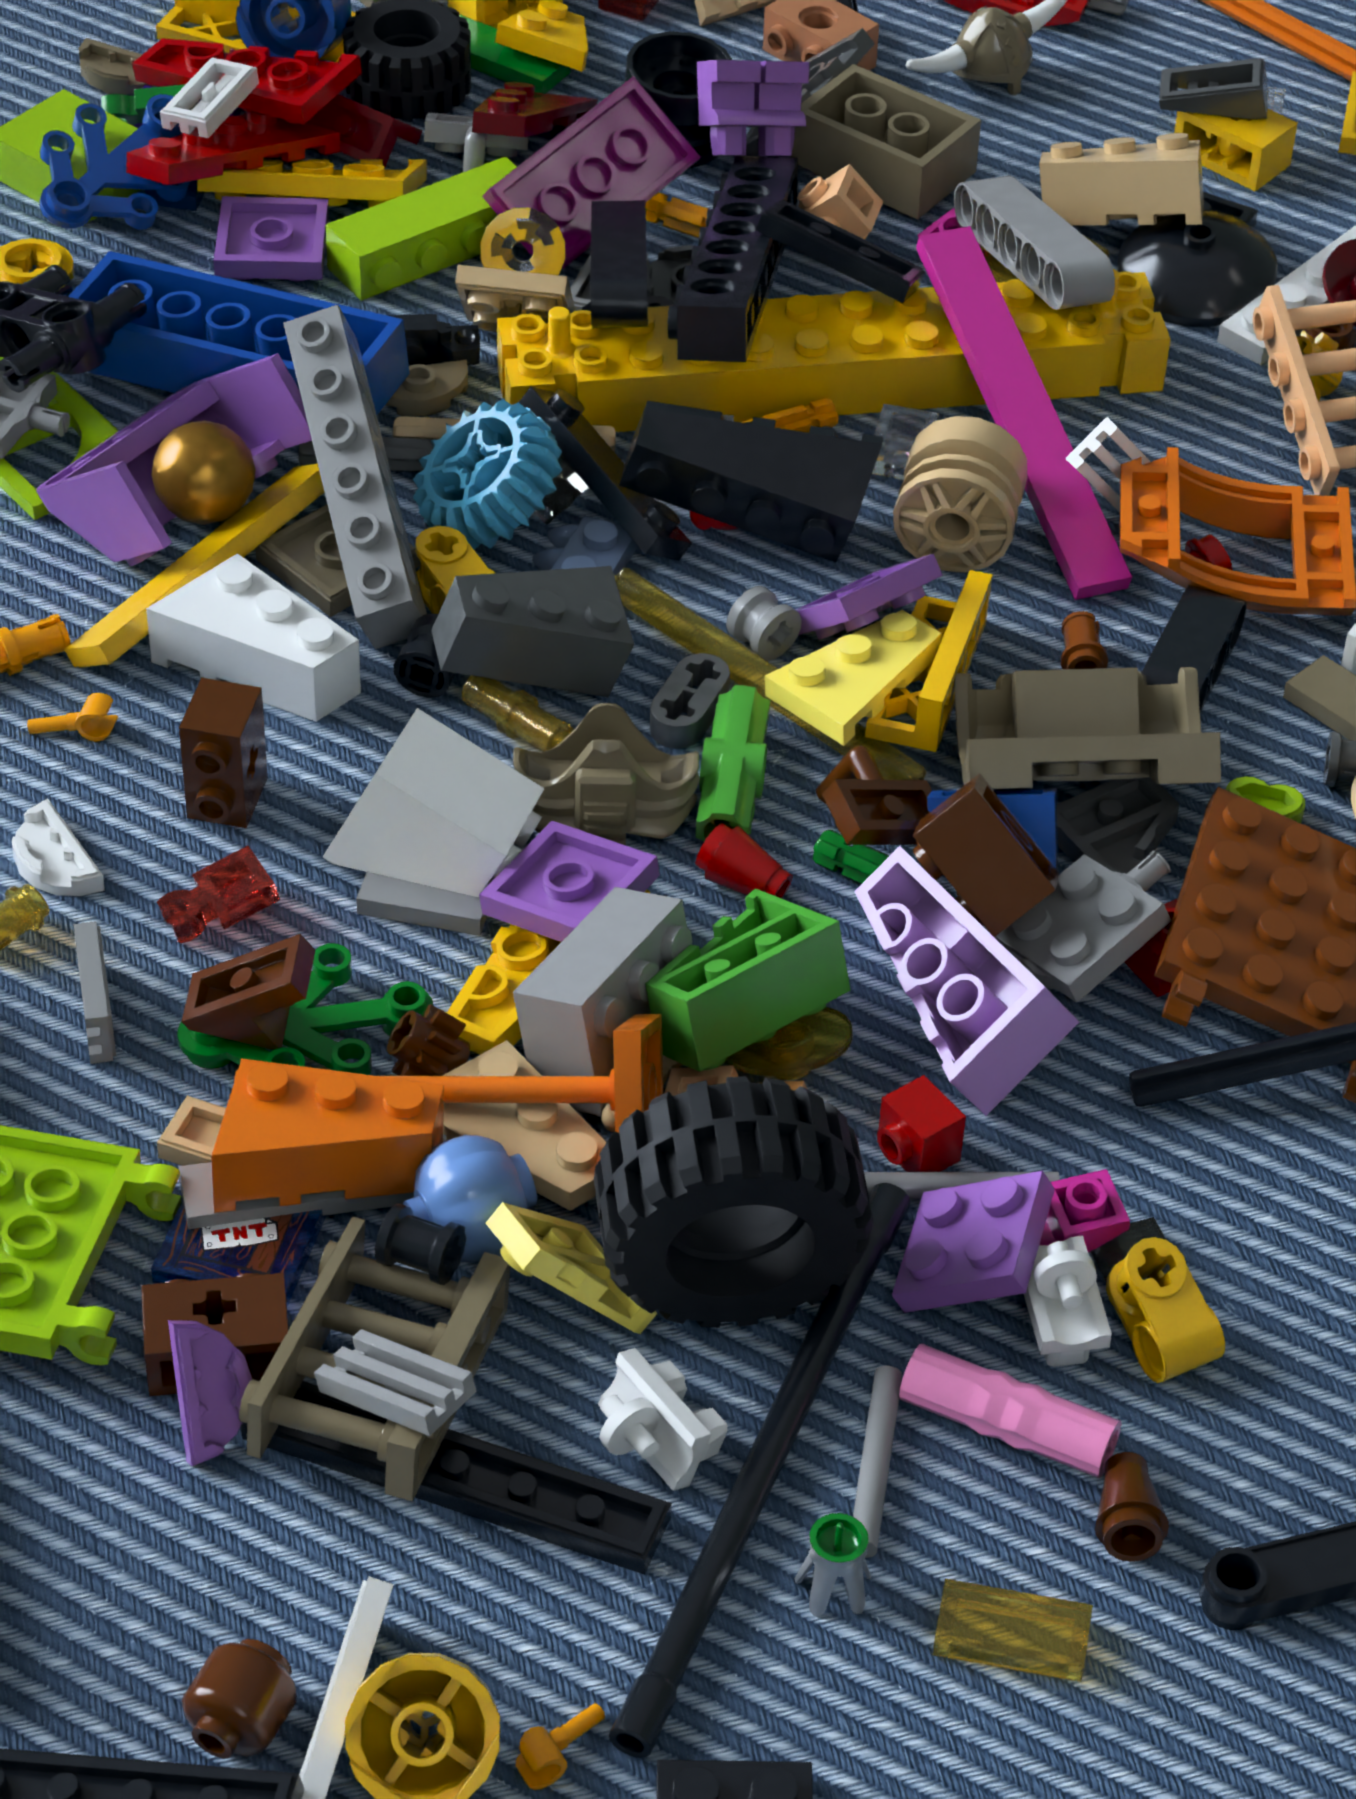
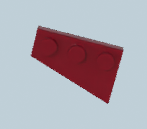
[472,82,598,138]

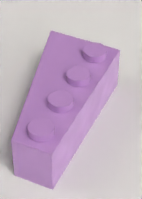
[854,846,1079,1116]

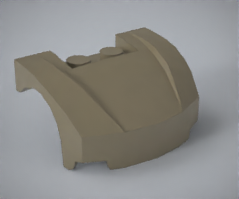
[954,667,1221,790]

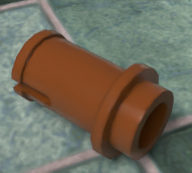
[1061,611,1108,669]

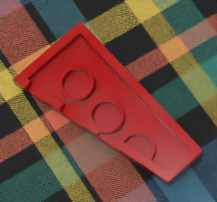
[132,38,362,124]
[126,112,340,185]

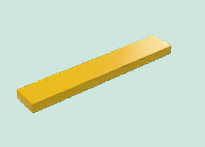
[64,463,325,668]

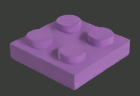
[214,196,329,282]
[796,553,943,640]
[479,821,660,942]
[892,1170,1055,1313]

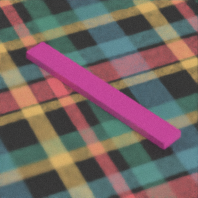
[916,226,1132,600]

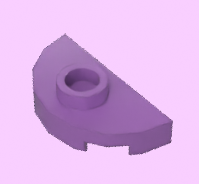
[168,1320,252,1466]

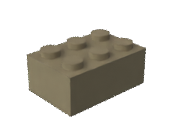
[791,64,981,219]

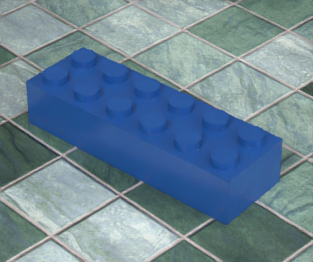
[68,251,410,415]

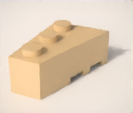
[1039,133,1204,226]

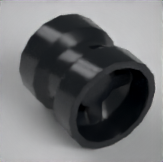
[393,613,456,698]

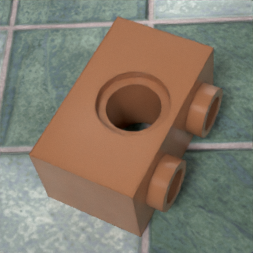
[763,0,879,71]

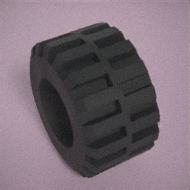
[343,0,471,121]

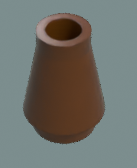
[1095,1452,1169,1562]

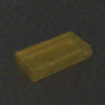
[932,1579,1093,1682]

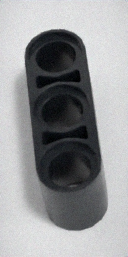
[1142,585,1247,713]

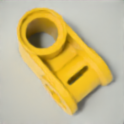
[415,526,495,614]
[1106,1237,1225,1383]

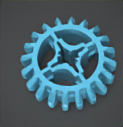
[413,399,563,549]

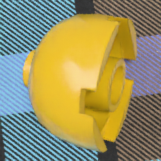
[345,1653,500,1799]

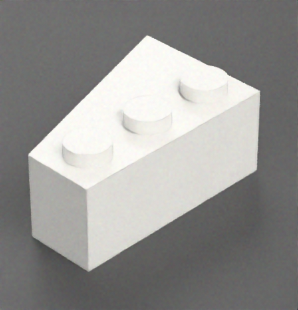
[146,553,361,722]

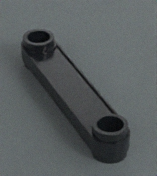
[1199,1521,1356,1630]

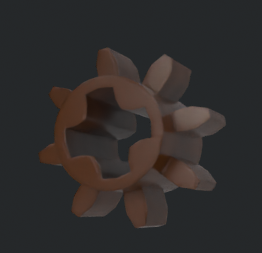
[387,1004,470,1076]

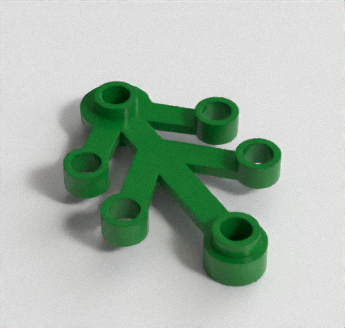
[177,943,433,1075]

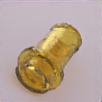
[0,884,49,951]

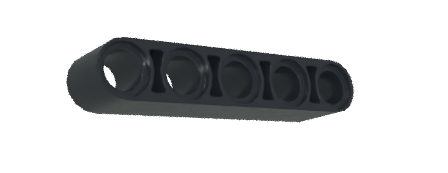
[590,200,648,328]

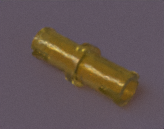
[462,675,574,752]

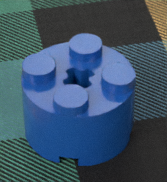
[236,0,352,59]

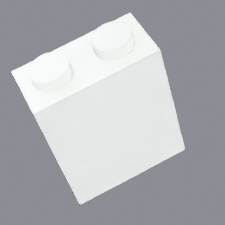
[322,708,544,897]

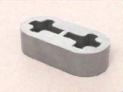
[650,653,730,749]

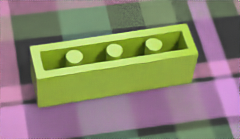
[325,156,517,301]

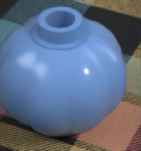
[403,1135,537,1263]

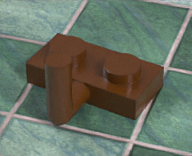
[816,745,932,845]

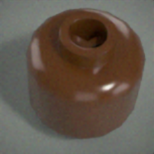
[182,1639,297,1759]

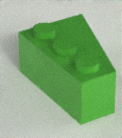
[645,888,851,1072]

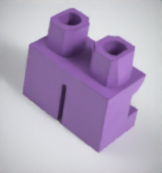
[697,60,809,156]

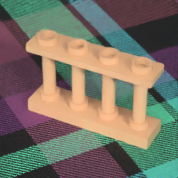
[1253,285,1356,496]

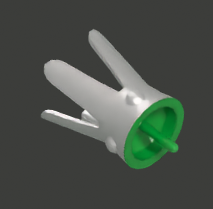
[794,1513,871,1616]

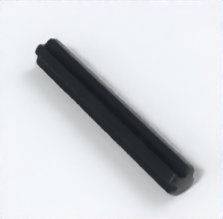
[1128,1022,1356,1107]

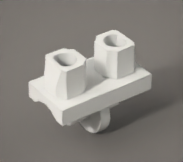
[1024,1236,1112,1367]
[598,1348,728,1491]

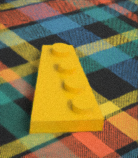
[197,159,427,207]
[447,890,650,1055]

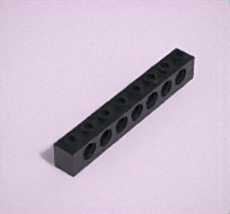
[667,156,798,362]

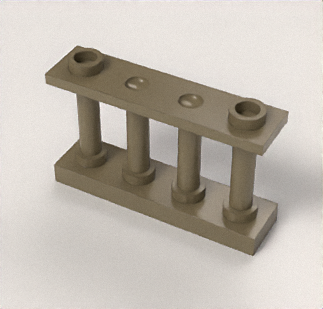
[239,1216,510,1501]

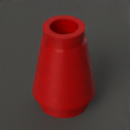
[695,823,793,899]

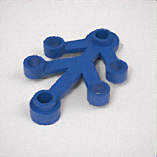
[39,94,190,230]

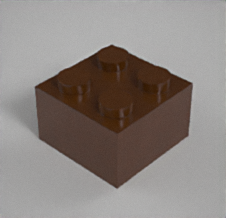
[912,773,1059,937]

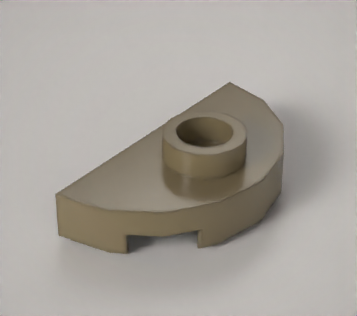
[79,38,157,95]
[386,359,468,416]

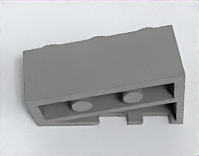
[513,887,692,1116]

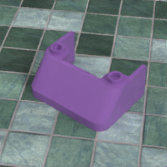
[36,353,312,566]

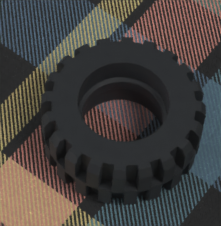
[594,1076,873,1328]

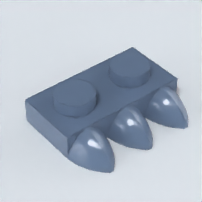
[532,515,637,582]

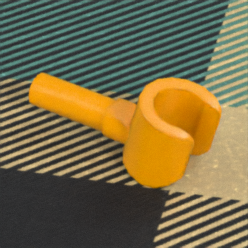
[27,693,118,742]
[515,1703,605,1790]

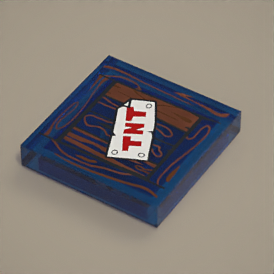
[151,1201,327,1307]

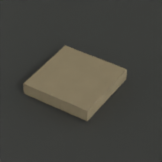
[255,504,420,617]

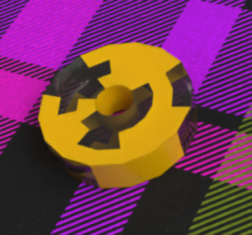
[480,208,565,276]

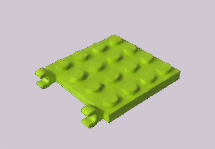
[0,1125,182,1365]

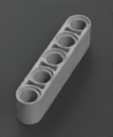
[954,175,1115,310]

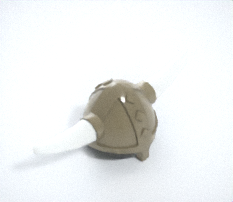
[906,0,1068,96]

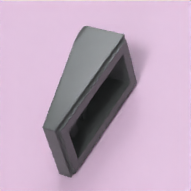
[1159,58,1268,119]

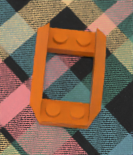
[1120,447,1356,616]

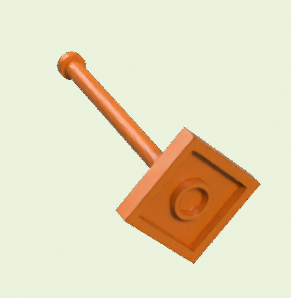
[234,1014,663,1133]

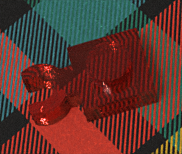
[157,845,280,943]

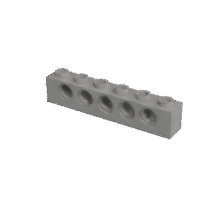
[283,304,427,649]

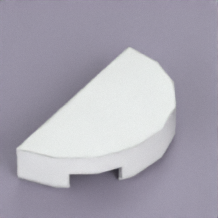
[12,798,105,896]

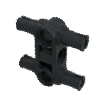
[0,265,147,392]

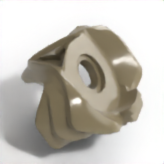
[513,703,700,845]

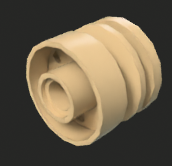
[893,416,1027,572]

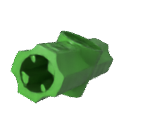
[695,685,770,841]

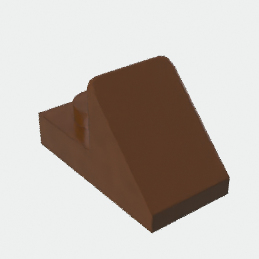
[181,934,316,1050]

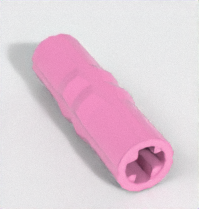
[899,1344,1122,1478]

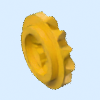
[0,238,74,289]

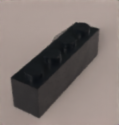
[619,401,884,562]

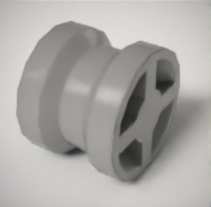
[726,586,802,661]

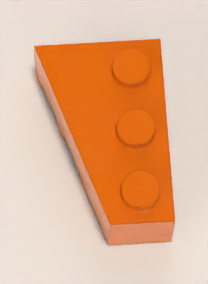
[211,1058,444,1213]

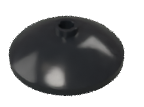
[1117,210,1278,327]

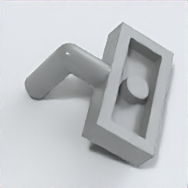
[424,113,529,172]

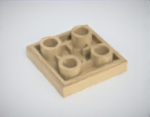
[455,265,576,332]

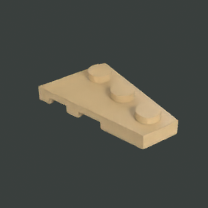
[442,1040,607,1211]

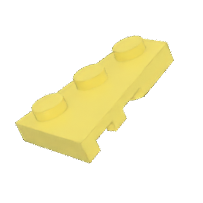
[764,610,942,746]

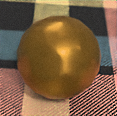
[151,420,256,525]

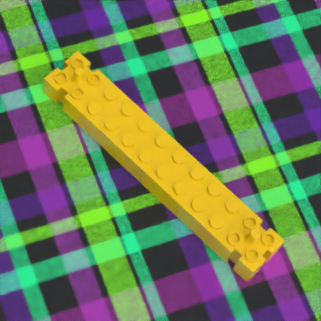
[497,269,1171,432]

